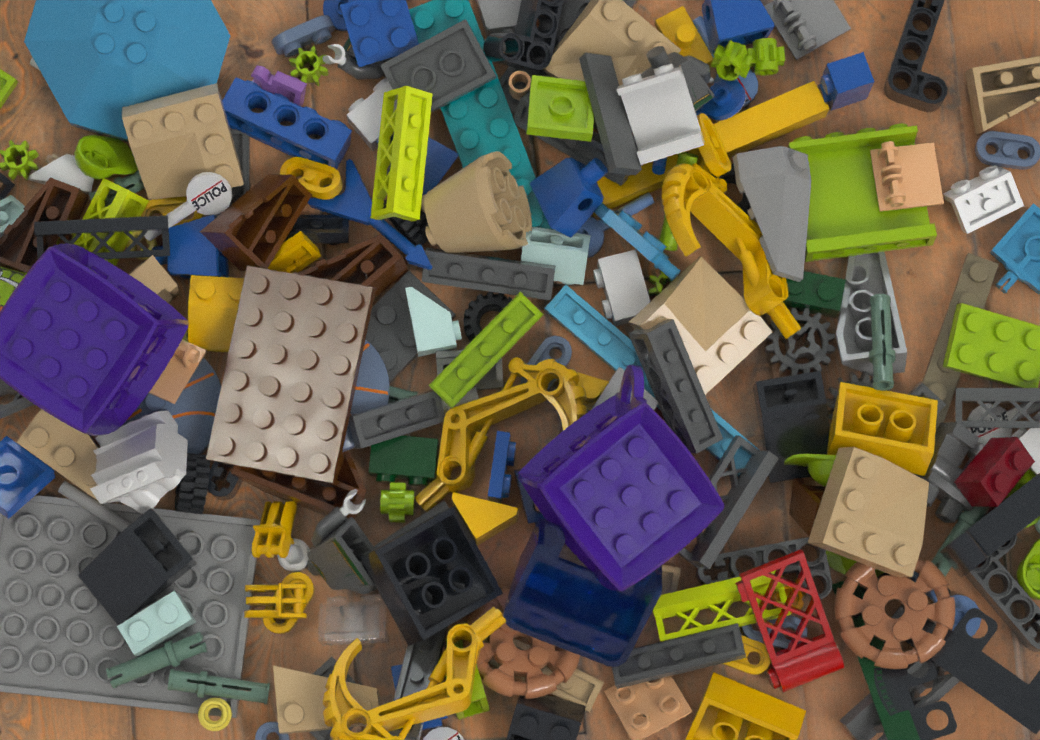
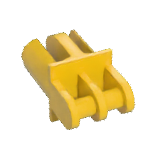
[252,501,297,558]
[244,583,307,619]

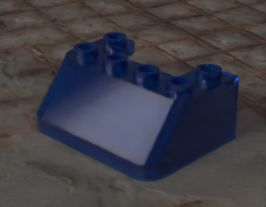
[504,517,662,667]

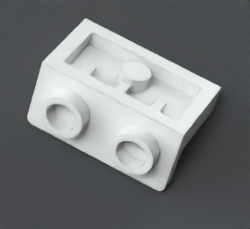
[943,165,1024,234]

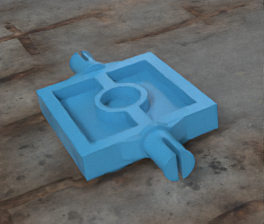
[594,203,681,281]
[990,203,1040,295]

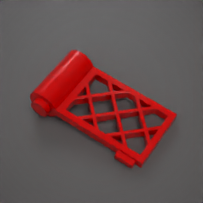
[735,549,844,693]

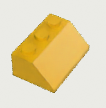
[188,275,244,352]
[827,382,938,476]
[685,672,806,740]

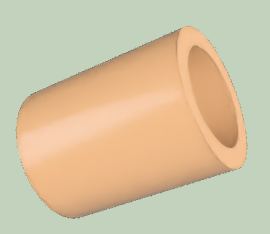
[509,71,531,100]

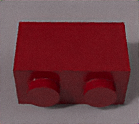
[954,437,1035,507]

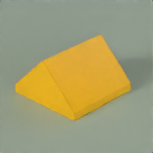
[452,492,518,546]

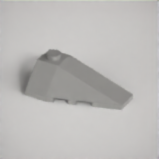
[733,146,811,282]
[836,252,907,376]

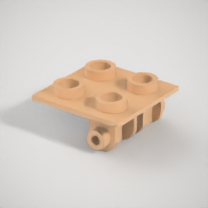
[870,141,944,212]
[149,340,207,404]
[604,676,693,740]

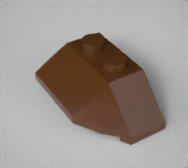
[231,451,367,520]

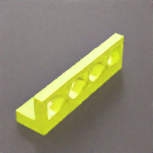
[370,86,433,222]
[72,178,149,266]
[650,570,791,642]

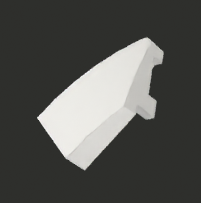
[28,154,94,194]

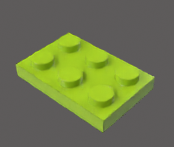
[943,303,1040,388]

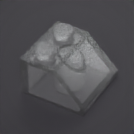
[318,595,389,646]

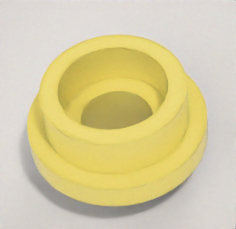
[198,697,232,731]

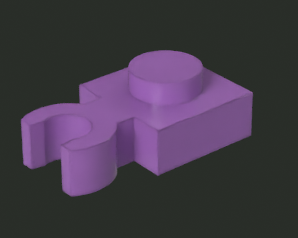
[251,65,307,107]

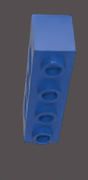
[222,77,352,169]

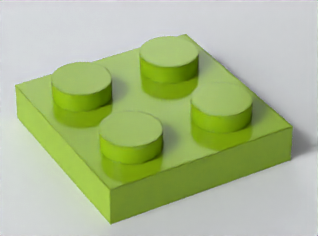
[526,75,594,142]

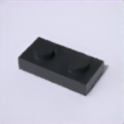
[284,215,350,245]

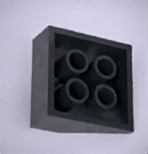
[360,506,503,646]

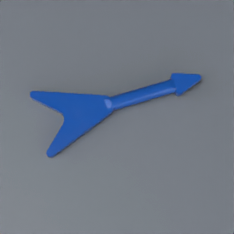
[308,159,433,270]

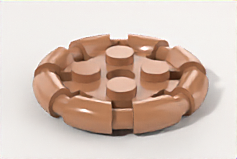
[834,558,956,669]
[463,585,581,699]

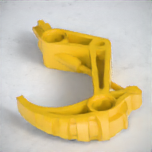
[662,163,801,339]
[415,357,587,512]
[323,607,506,740]

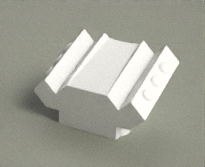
[90,411,188,515]

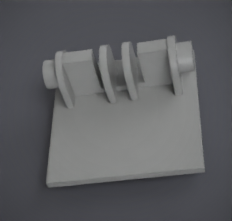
[764,0,851,60]

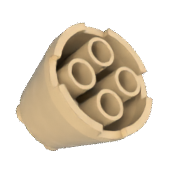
[421,151,532,253]

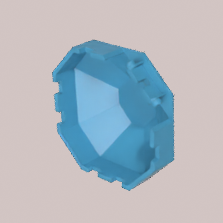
[24,0,231,143]

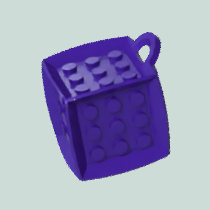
[0,243,189,436]
[518,365,724,591]

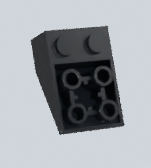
[753,371,830,483]
[78,508,197,625]
[506,695,586,740]

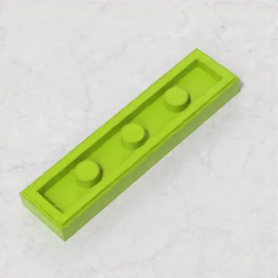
[428,292,544,409]

